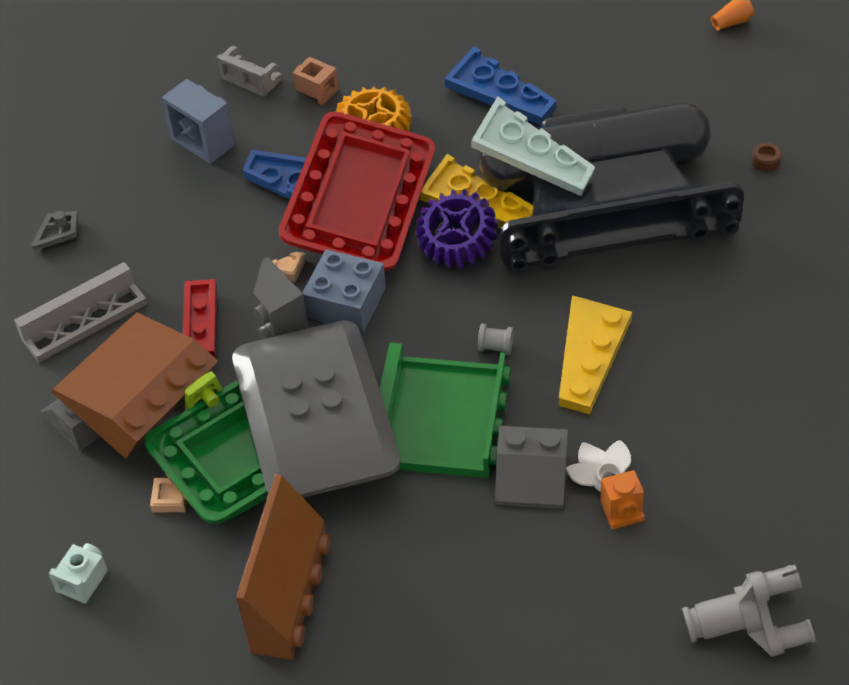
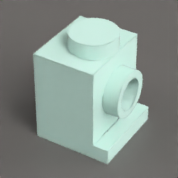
[49,544,108,604]

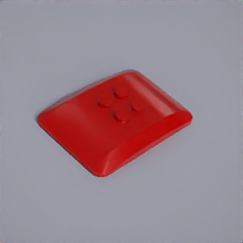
[279,112,435,271]

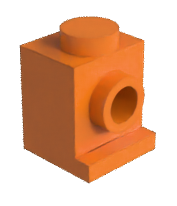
[600,470,645,530]

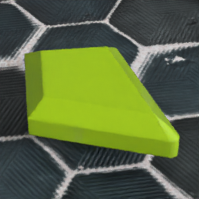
[185,371,223,410]

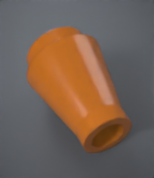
[711,0,754,31]

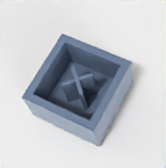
[162,79,235,164]
[302,249,386,333]

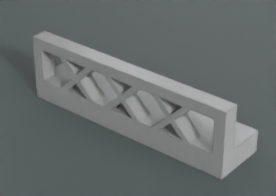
[14,262,148,363]

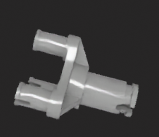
[682,565,816,657]

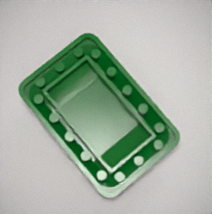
[145,380,268,524]

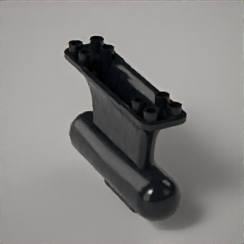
[478,103,744,272]

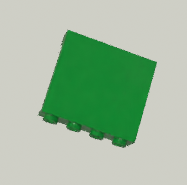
[379,342,511,478]

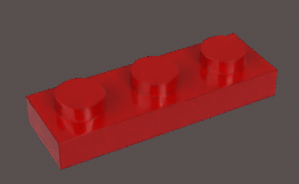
[183,279,217,359]

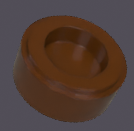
[751,143,782,171]

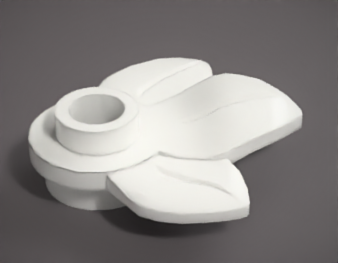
[566,440,631,492]

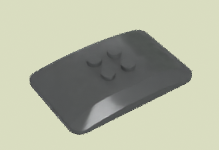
[233,320,401,498]

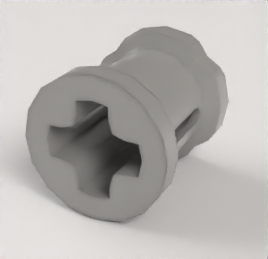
[477,324,514,356]

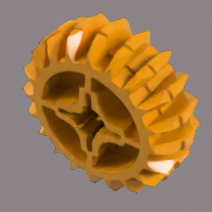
[335,86,412,132]

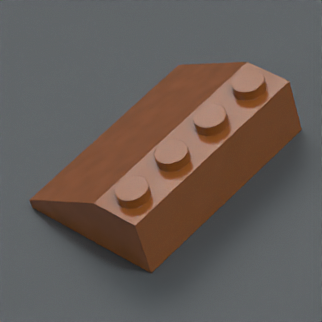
[51,312,218,459]
[236,474,331,660]

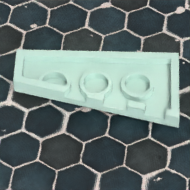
[471,97,595,196]

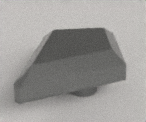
[31,211,78,251]

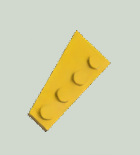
[420,154,533,229]
[559,295,632,415]

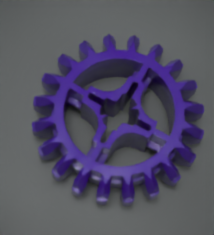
[416,188,498,269]

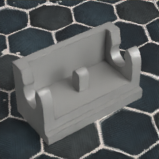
[217,46,282,97]

